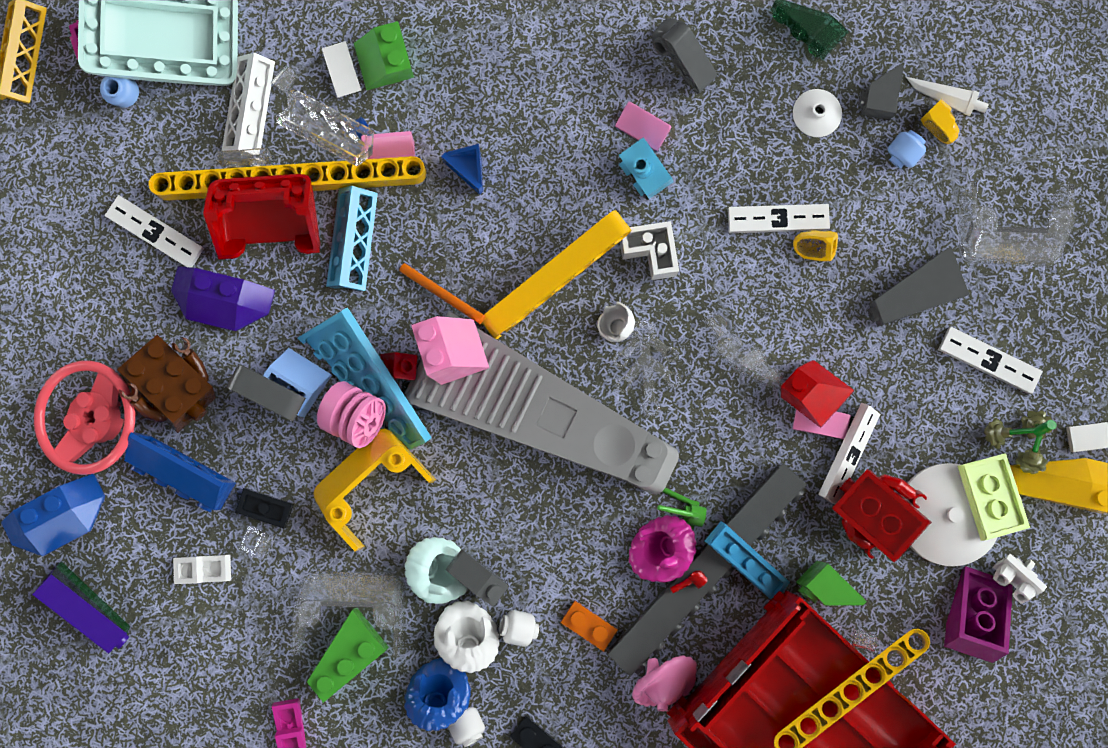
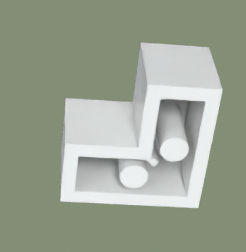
[620,221,679,280]

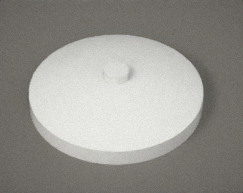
[901,463,998,566]

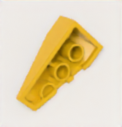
[1010,458,1108,514]

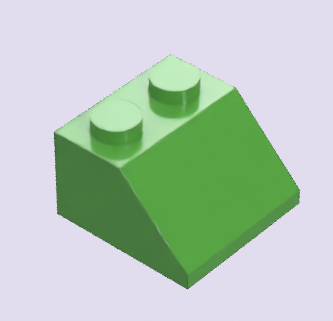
[354,21,414,90]
[796,561,867,605]

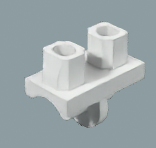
[993,554,1047,604]

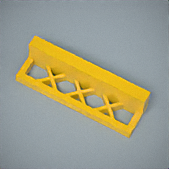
[0,0,47,104]

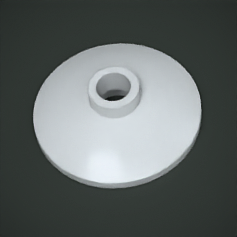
[793,89,842,137]

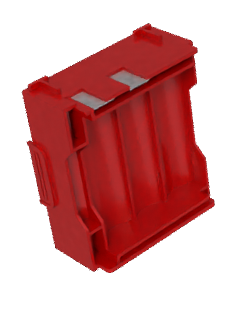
[667,591,956,748]

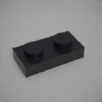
[235,488,294,529]
[510,715,564,748]

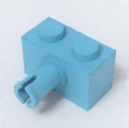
[619,137,674,199]

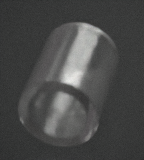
[271,65,298,94]
[849,628,878,653]

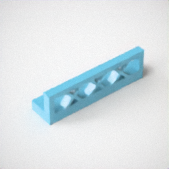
[326,186,378,291]

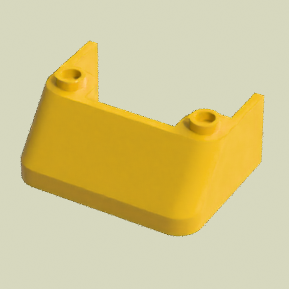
[313,429,436,551]

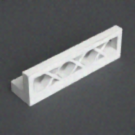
[221,53,275,158]

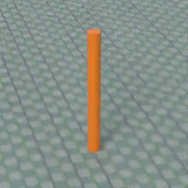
[399,263,485,324]

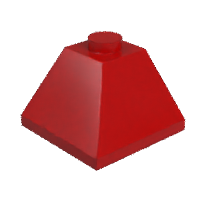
[781,360,854,428]

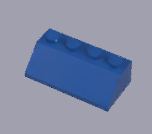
[124,432,236,512]

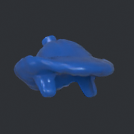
[404,657,471,731]

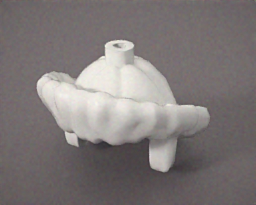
[434,600,499,673]

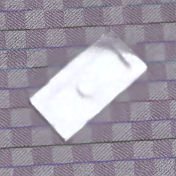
[217,148,274,169]

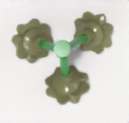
[984,410,1057,474]

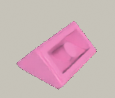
[615,101,671,151]
[361,131,415,159]

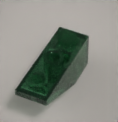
[770,0,849,60]

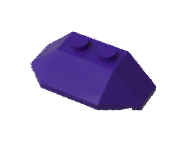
[171,266,275,332]

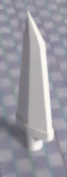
[906,77,989,116]

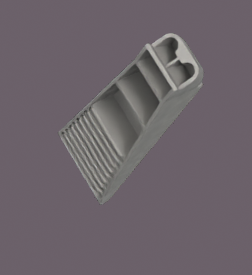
[404,311,679,495]

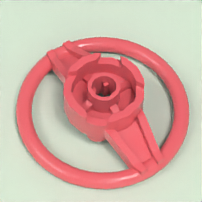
[34,360,135,475]

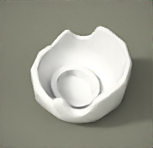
[597,302,635,342]

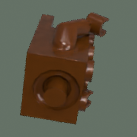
[117,335,216,433]

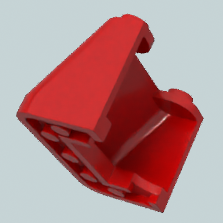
[203,174,320,259]

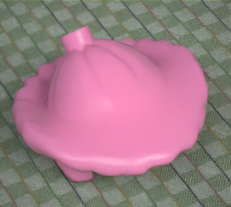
[632,655,697,711]

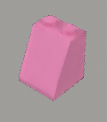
[411,316,489,385]

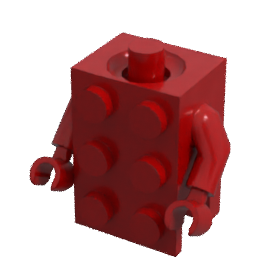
[832,469,932,562]

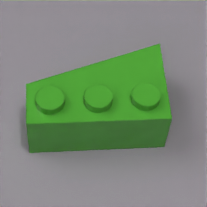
[307,607,389,703]

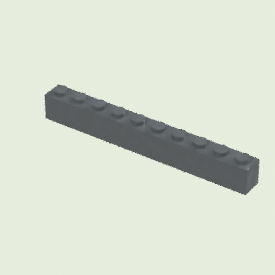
[606,463,807,677]

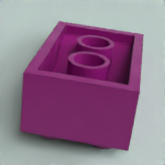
[944,566,1013,663]

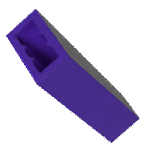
[32,561,130,654]

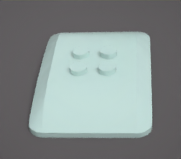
[78,0,238,86]

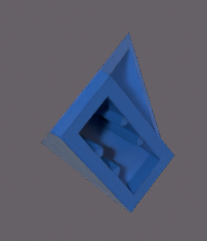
[441,144,483,195]

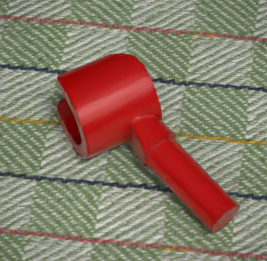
[670,570,708,593]

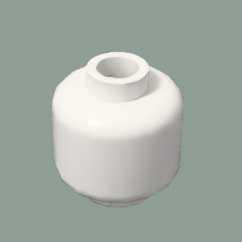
[499,610,539,647]
[448,707,485,747]

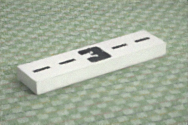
[105,195,205,267]
[728,204,830,233]
[938,327,1043,394]
[819,403,880,504]

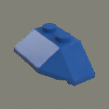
[1,474,105,556]

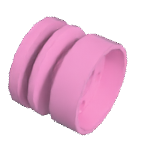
[317,381,386,448]

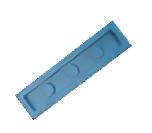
[705,521,790,600]

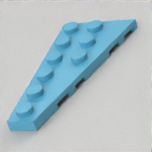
[297,307,432,450]

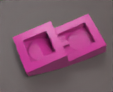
[272,698,306,748]

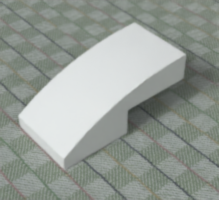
[322,41,361,98]
[173,555,231,584]

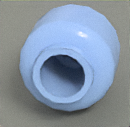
[100,76,139,108]
[888,130,926,169]

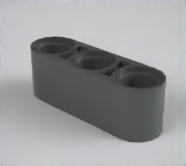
[660,21,717,94]
[226,364,306,421]

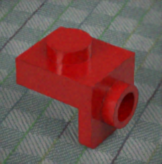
[380,352,417,380]

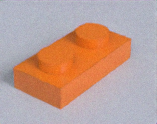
[561,600,618,652]

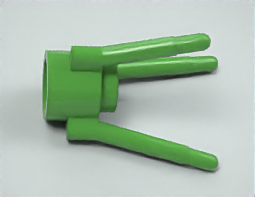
[657,487,707,529]

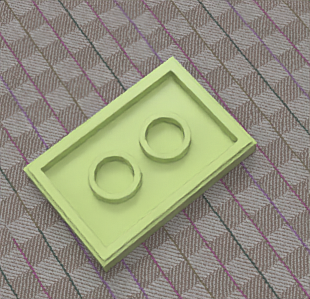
[957,453,1030,541]

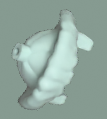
[404,537,467,604]

